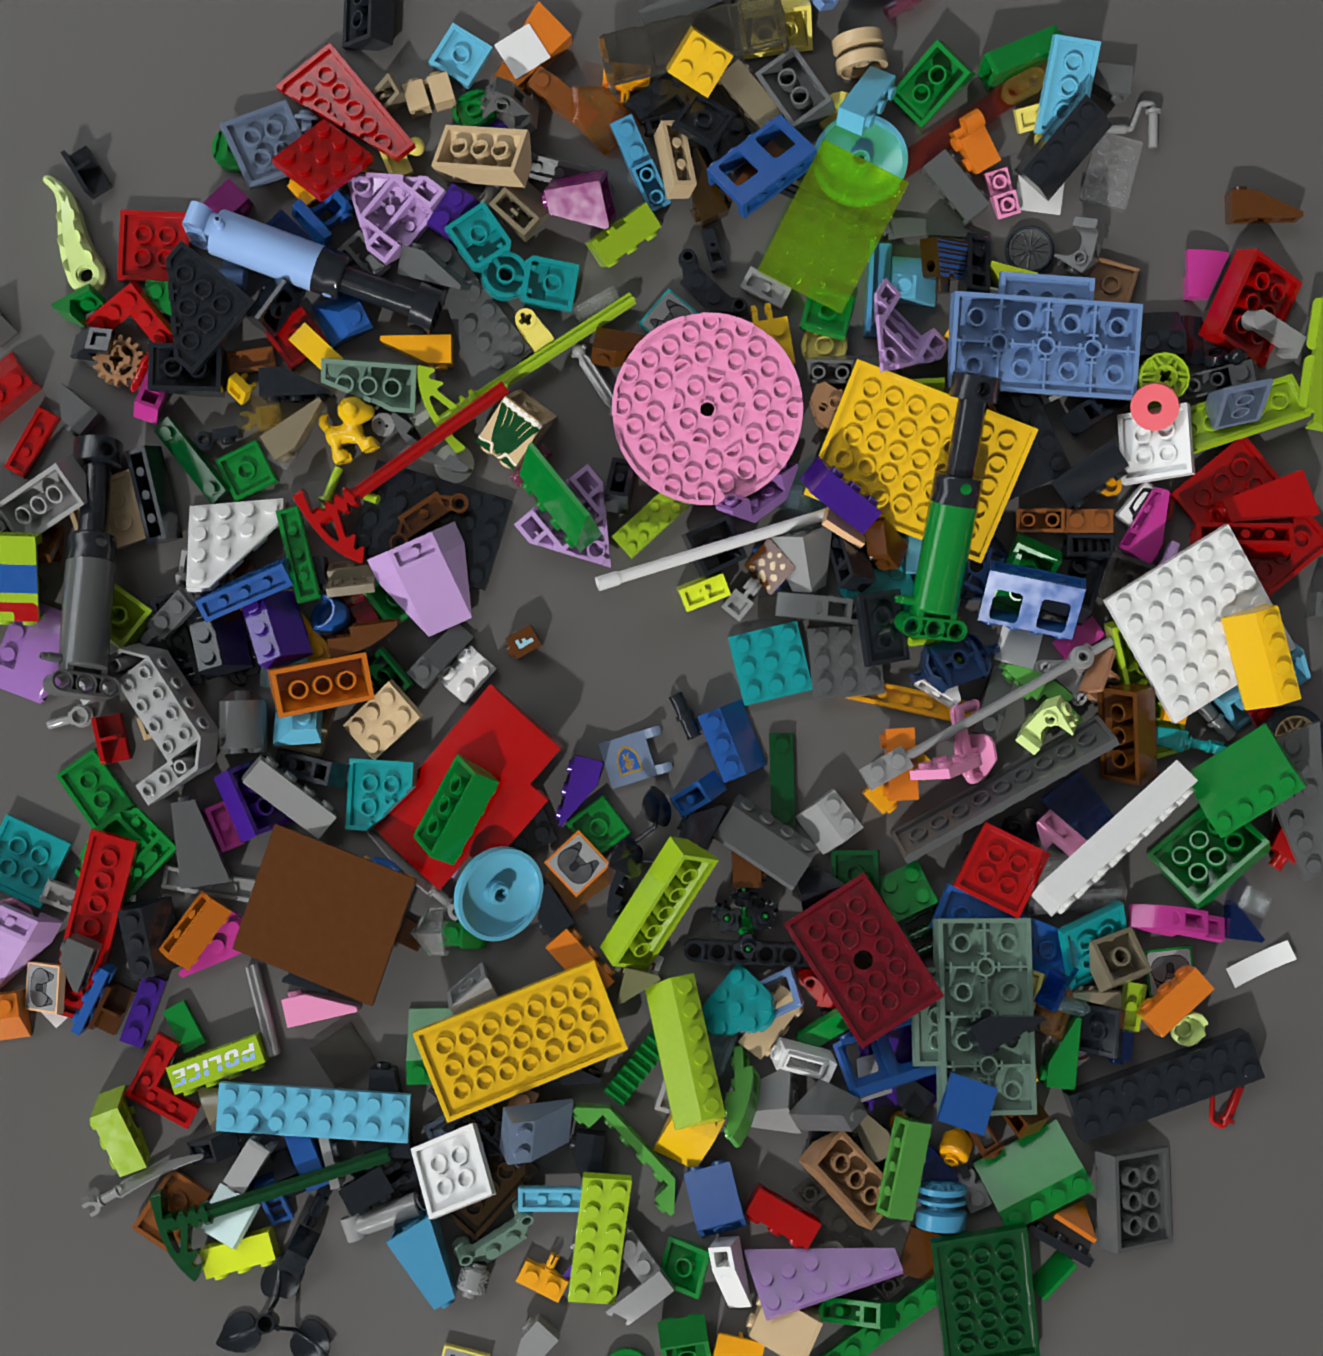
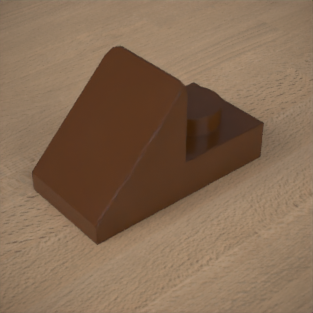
[37,525,65,563]

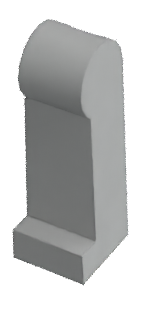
[1241,309,1307,359]

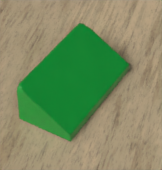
[1032,1250,1077,1301]

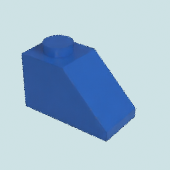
[670,770,727,817]

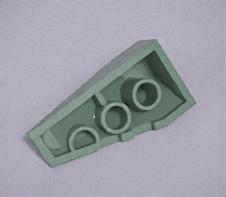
[321,358,421,413]

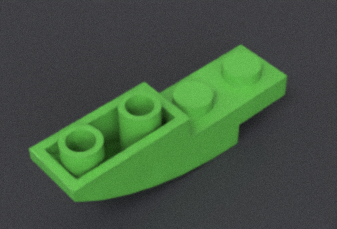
[998,663,1084,726]
[723,1045,760,1148]

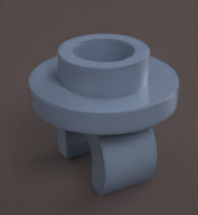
[294,110,318,133]

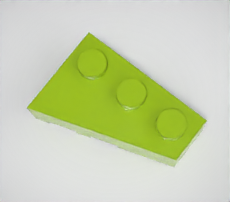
[89,1084,151,1177]

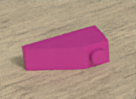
[133,371,169,425]
[1117,487,1170,565]

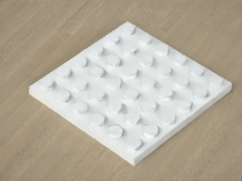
[1103,524,1296,724]

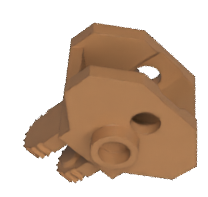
[809,382,844,433]

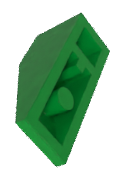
[1039,1014,1082,1090]
[820,1297,896,1329]

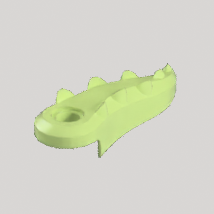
[43,175,107,292]

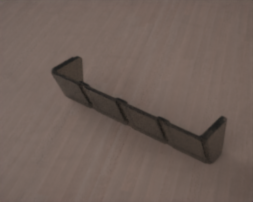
[598,0,789,95]

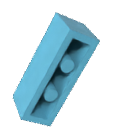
[836,66,897,136]

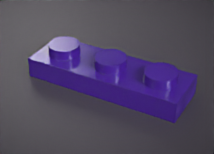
[119,976,168,1049]

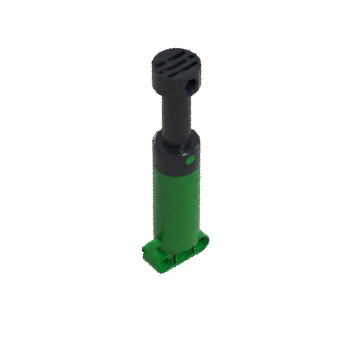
[894,371,1002,642]

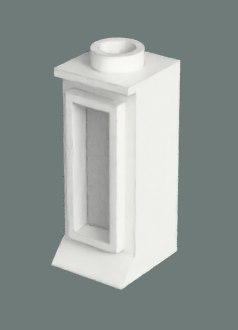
[770,1037,838,1083]

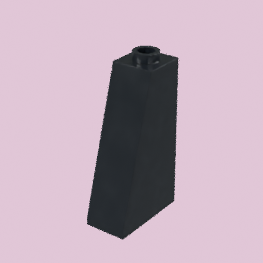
[364,1061,415,1159]

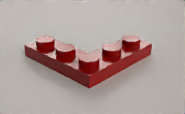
[86,280,174,343]
[125,1031,201,1129]

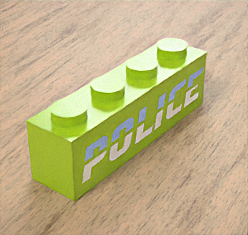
[166,1031,270,1096]

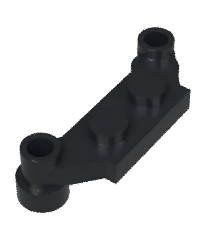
[678,249,748,318]

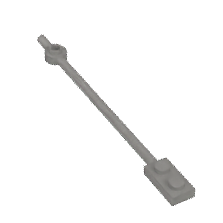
[859,637,1114,791]

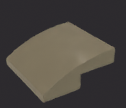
[326,558,377,598]

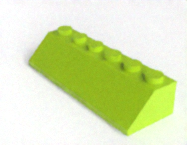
[600,836,719,969]
[645,973,726,1131]

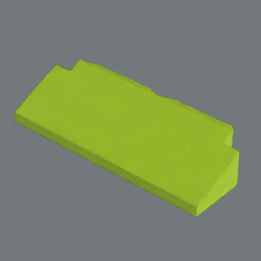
[1298,296,1323,432]

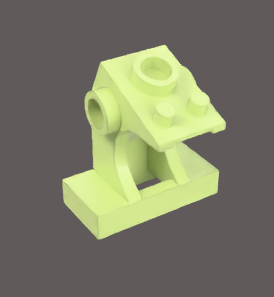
[1015,695,1079,755]

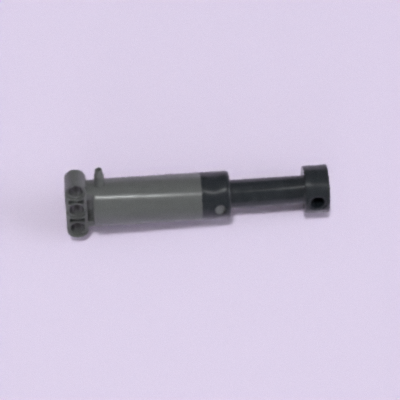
[39,435,124,702]

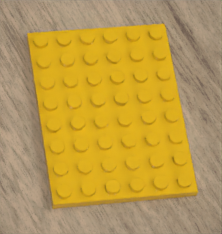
[804,359,1038,563]

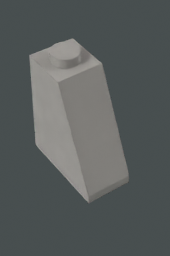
[223,1134,280,1194]

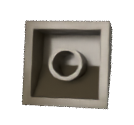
[1089,927,1152,993]

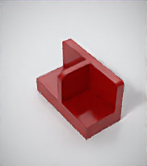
[91,713,132,764]

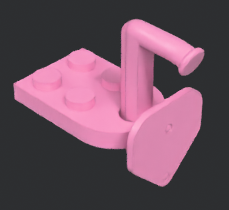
[909,699,997,784]

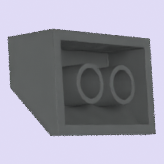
[755,45,836,129]

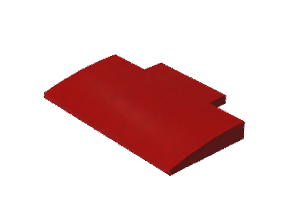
[374,683,564,890]

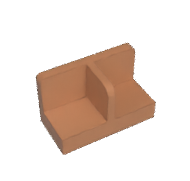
[1078,648,1120,703]

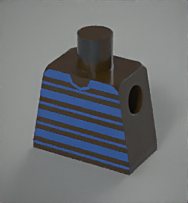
[920,236,968,294]

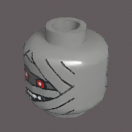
[456,1262,491,1300]

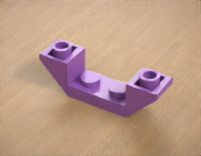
[715,461,798,523]

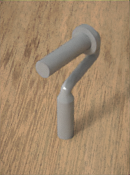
[1105,101,1162,148]

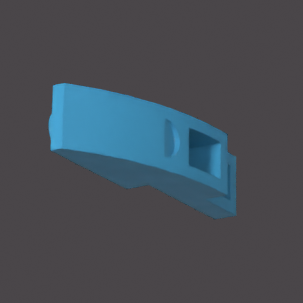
[609,114,671,212]

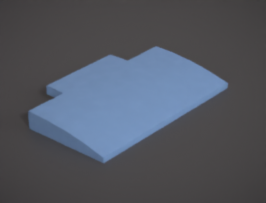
[948,271,1143,400]

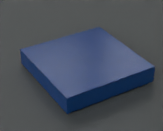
[936,1072,998,1136]

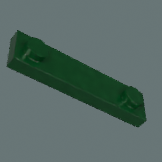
[154,416,230,504]
[769,733,795,828]

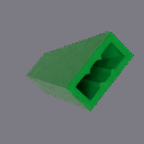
[976,24,1065,92]

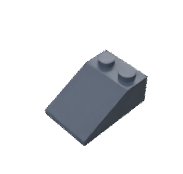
[1205,378,1273,430]
[500,1099,573,1165]

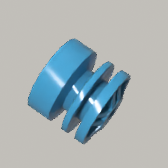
[915,1179,968,1233]

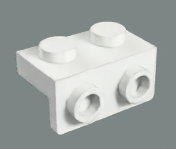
[439,645,497,703]

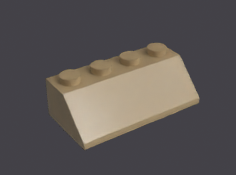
[431,125,532,188]

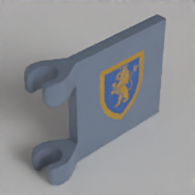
[598,725,673,789]

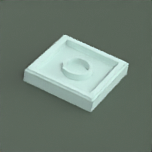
[198,1183,261,1250]

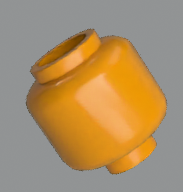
[938,1128,973,1166]

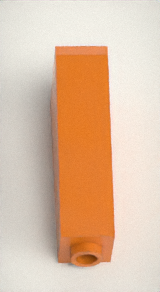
[494,2,573,91]

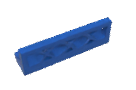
[195,557,294,623]

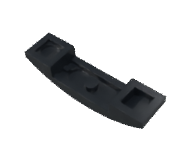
[149,593,203,687]

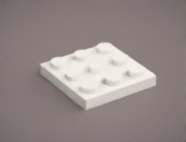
[1117,402,1195,486]
[411,1123,496,1219]

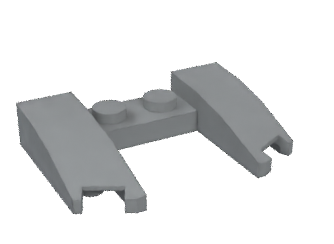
[571,1221,676,1325]

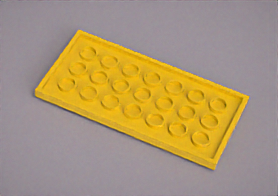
[412,959,628,1123]

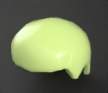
[1170,1011,1208,1047]

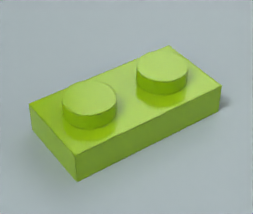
[1120,981,1147,1032]

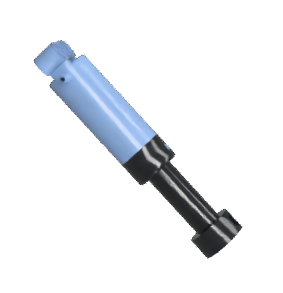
[182,201,446,335]

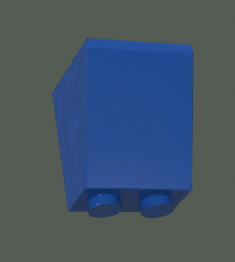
[684,1160,747,1238]

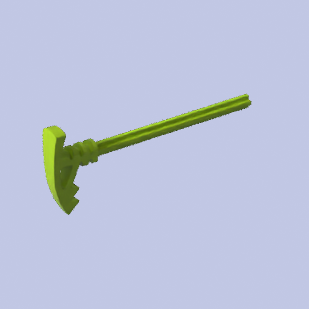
[417,292,637,455]

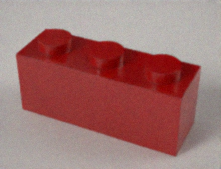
[744,1182,822,1250]

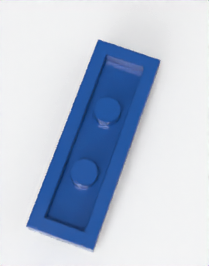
[71,963,118,1036]

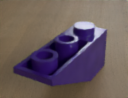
[555,755,604,826]

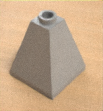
[446,962,500,1014]

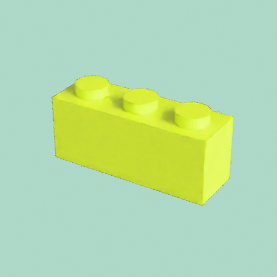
[199,1226,281,1280]

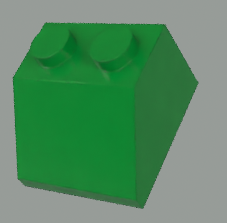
[657,1313,712,1356]

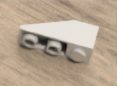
[708,1236,753,1308]

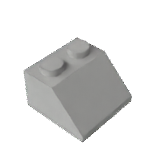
[795,789,864,855]

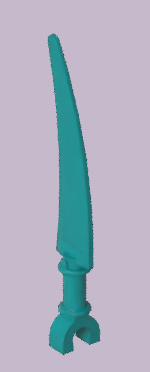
[1156,727,1227,754]

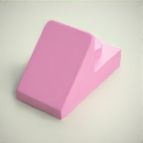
[1036,809,1087,857]

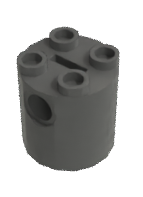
[218,691,268,754]

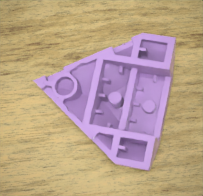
[347,172,446,265]
[874,278,948,373]
[514,464,611,568]

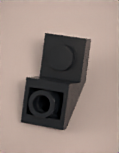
[70,327,116,361]

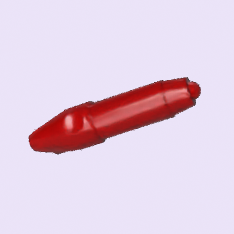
[130,351,149,392]

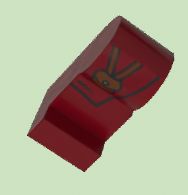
[342,594,382,623]

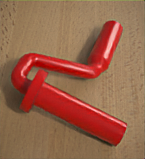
[1209,1087,1244,1129]

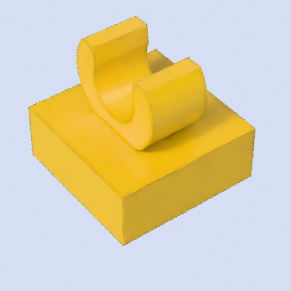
[225,372,257,406]

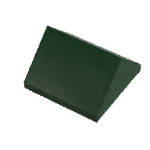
[368,646,417,694]

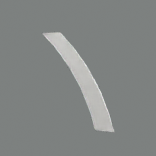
[1226,940,1296,988]

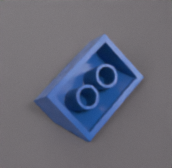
[697,699,767,783]

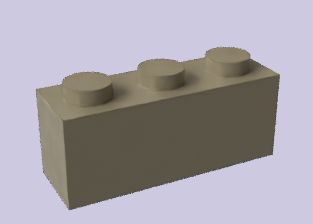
[716,59,784,132]

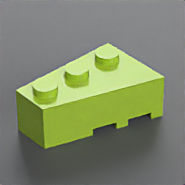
[585,202,662,268]

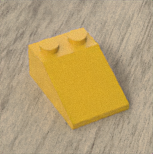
[653,1113,725,1168]

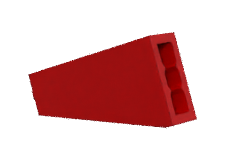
[1216,469,1320,523]

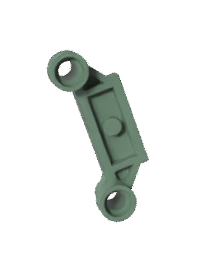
[452,1199,534,1266]

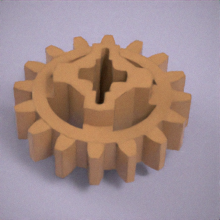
[93,335,145,387]

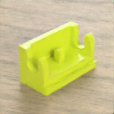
[676,570,731,612]

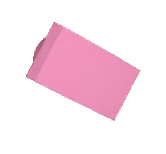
[983,167,1021,220]

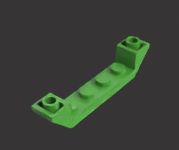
[572,1103,675,1216]

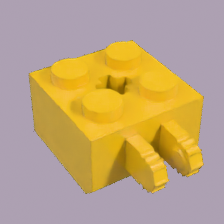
[750,303,796,366]

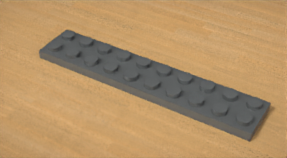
[890,715,1120,864]

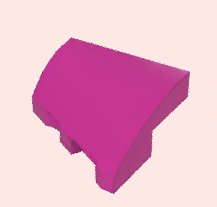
[1183,249,1229,301]

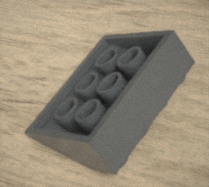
[1095,1146,1172,1254]

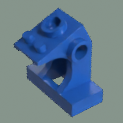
[292,187,355,247]

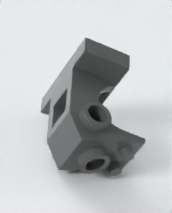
[480,77,540,133]
[1054,216,1109,277]

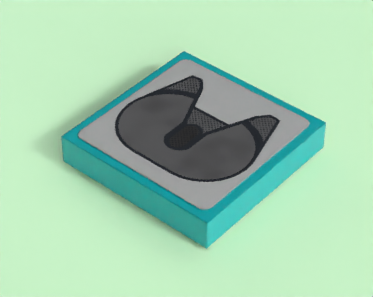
[638,288,699,333]

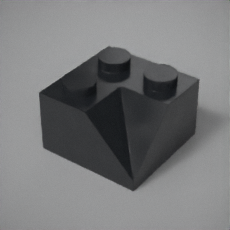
[681,514,748,578]

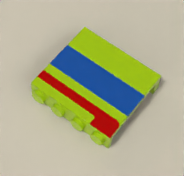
[0,532,45,625]

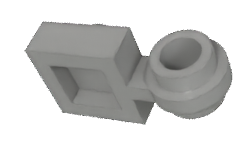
[721,577,762,622]

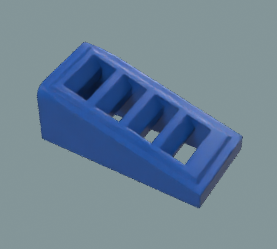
[253,1171,295,1227]

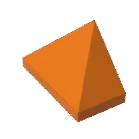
[1050,1200,1097,1244]

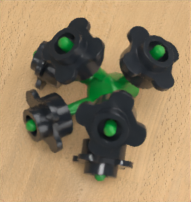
[711,888,779,958]

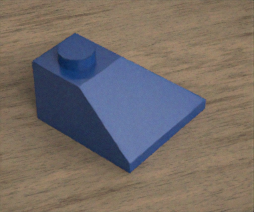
[312,293,375,349]

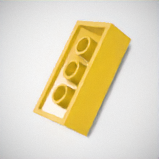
[1220,604,1302,710]

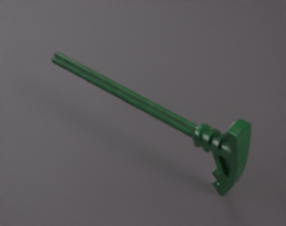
[150,1147,391,1282]

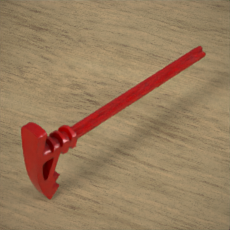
[293,381,510,564]

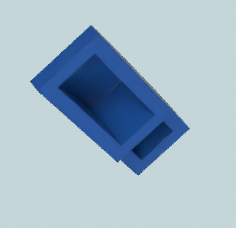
[284,1136,329,1193]

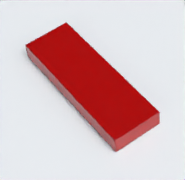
[4,406,61,479]

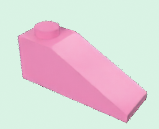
[281,989,361,1028]

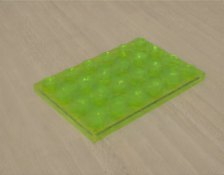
[757,139,909,314]

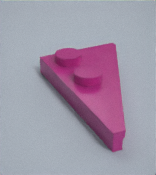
[178,910,243,978]

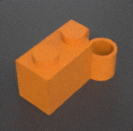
[949,108,1001,176]

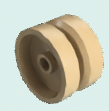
[831,27,888,80]

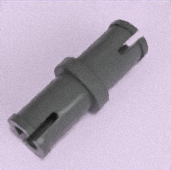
[1197,703,1237,742]

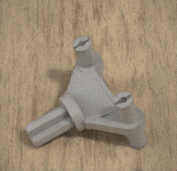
[1033,643,1092,706]

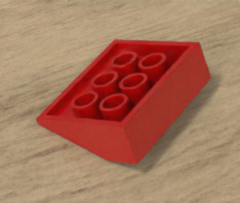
[1198,248,1303,367]

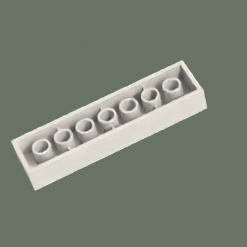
[1031,760,1198,917]

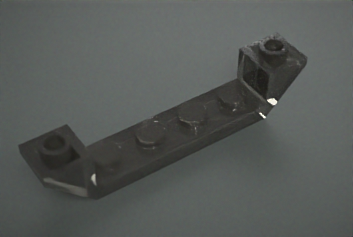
[793,1175,905,1302]

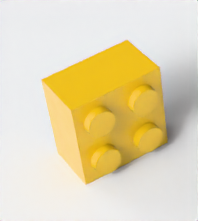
[666,26,733,98]

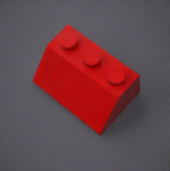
[0,352,42,423]

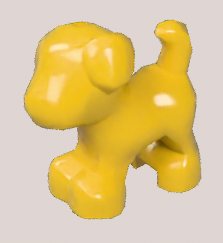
[318,396,380,466]

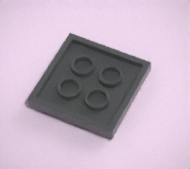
[806,625,885,700]

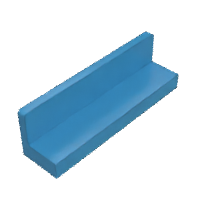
[863,238,892,338]

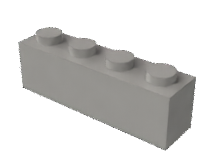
[242,755,337,839]

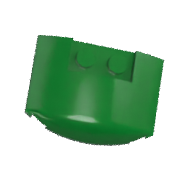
[75,807,176,903]

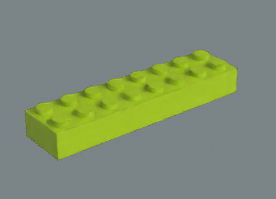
[612,493,692,559]

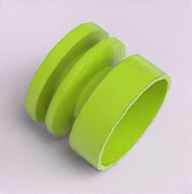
[1137,352,1190,409]

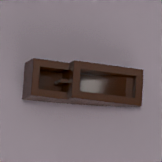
[327,617,401,658]

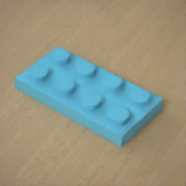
[1033,34,1101,135]

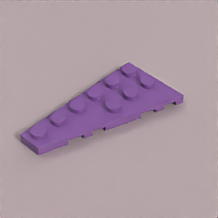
[743,1248,904,1321]

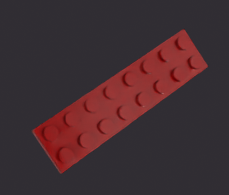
[57,828,140,1018]

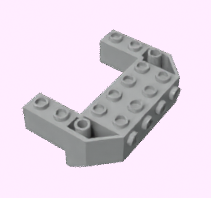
[79,643,219,806]

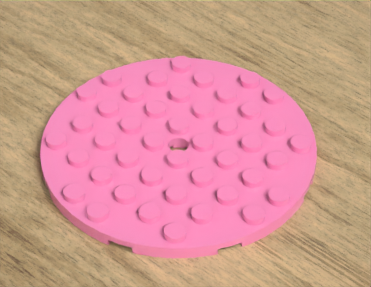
[612,312,803,505]

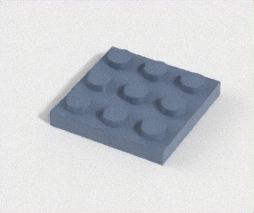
[220,100,302,190]

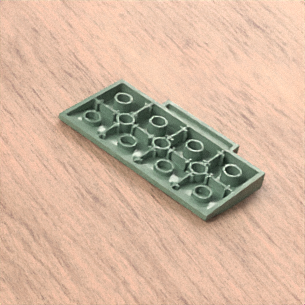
[911,918,1037,1116]

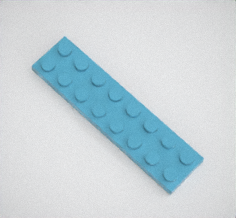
[216,1081,412,1143]

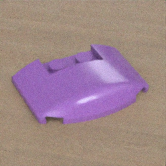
[0,602,62,704]

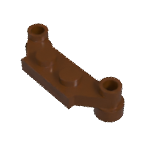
[390,491,469,549]

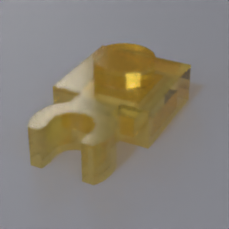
[239,404,283,432]

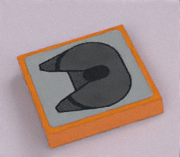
[544,830,609,897]

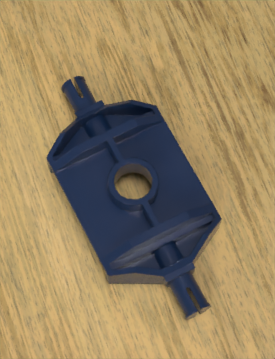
[959,521,1008,607]
[909,633,1000,694]

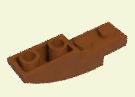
[1016,508,1114,535]

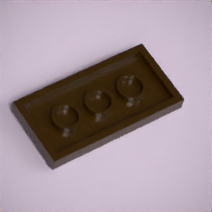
[446,1154,540,1241]

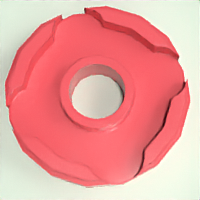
[1130,382,1180,431]

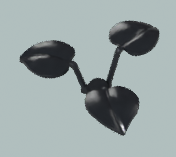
[608,786,671,878]
[216,1255,330,1356]

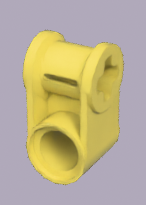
[515,308,555,353]

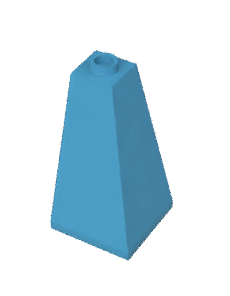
[386,1211,458,1310]

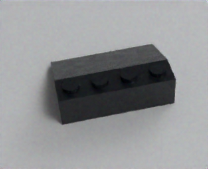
[993,393,1071,501]

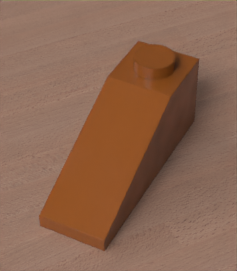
[526,65,599,133]

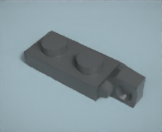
[140,589,197,646]

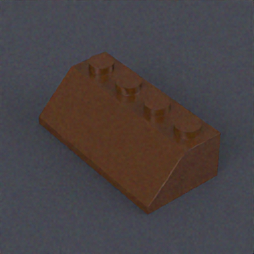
[1097,683,1157,786]

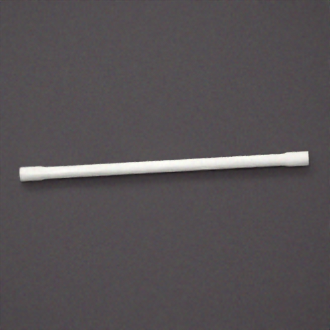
[595,508,825,591]

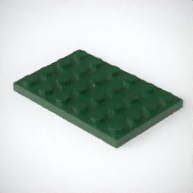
[930,1222,1040,1356]

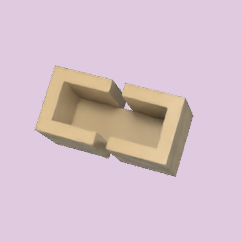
[402,71,457,119]

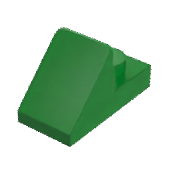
[51,283,105,327]
[439,919,488,949]

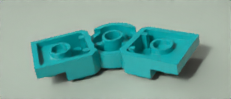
[444,201,579,313]

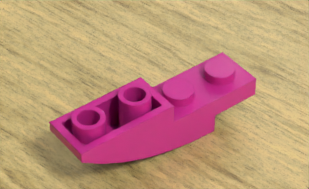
[1129,904,1225,943]

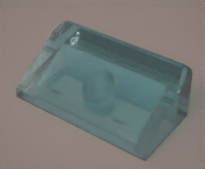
[1036,988,1091,1017]

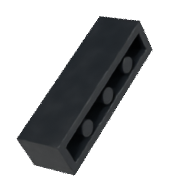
[125,445,183,544]

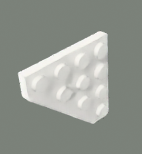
[186,498,285,593]

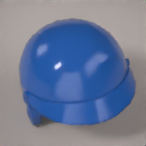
[310,594,351,636]

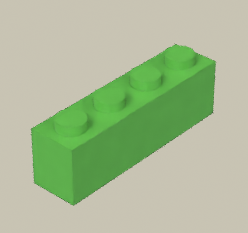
[876,1116,932,1221]

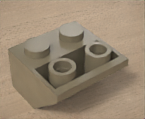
[489,181,551,243]

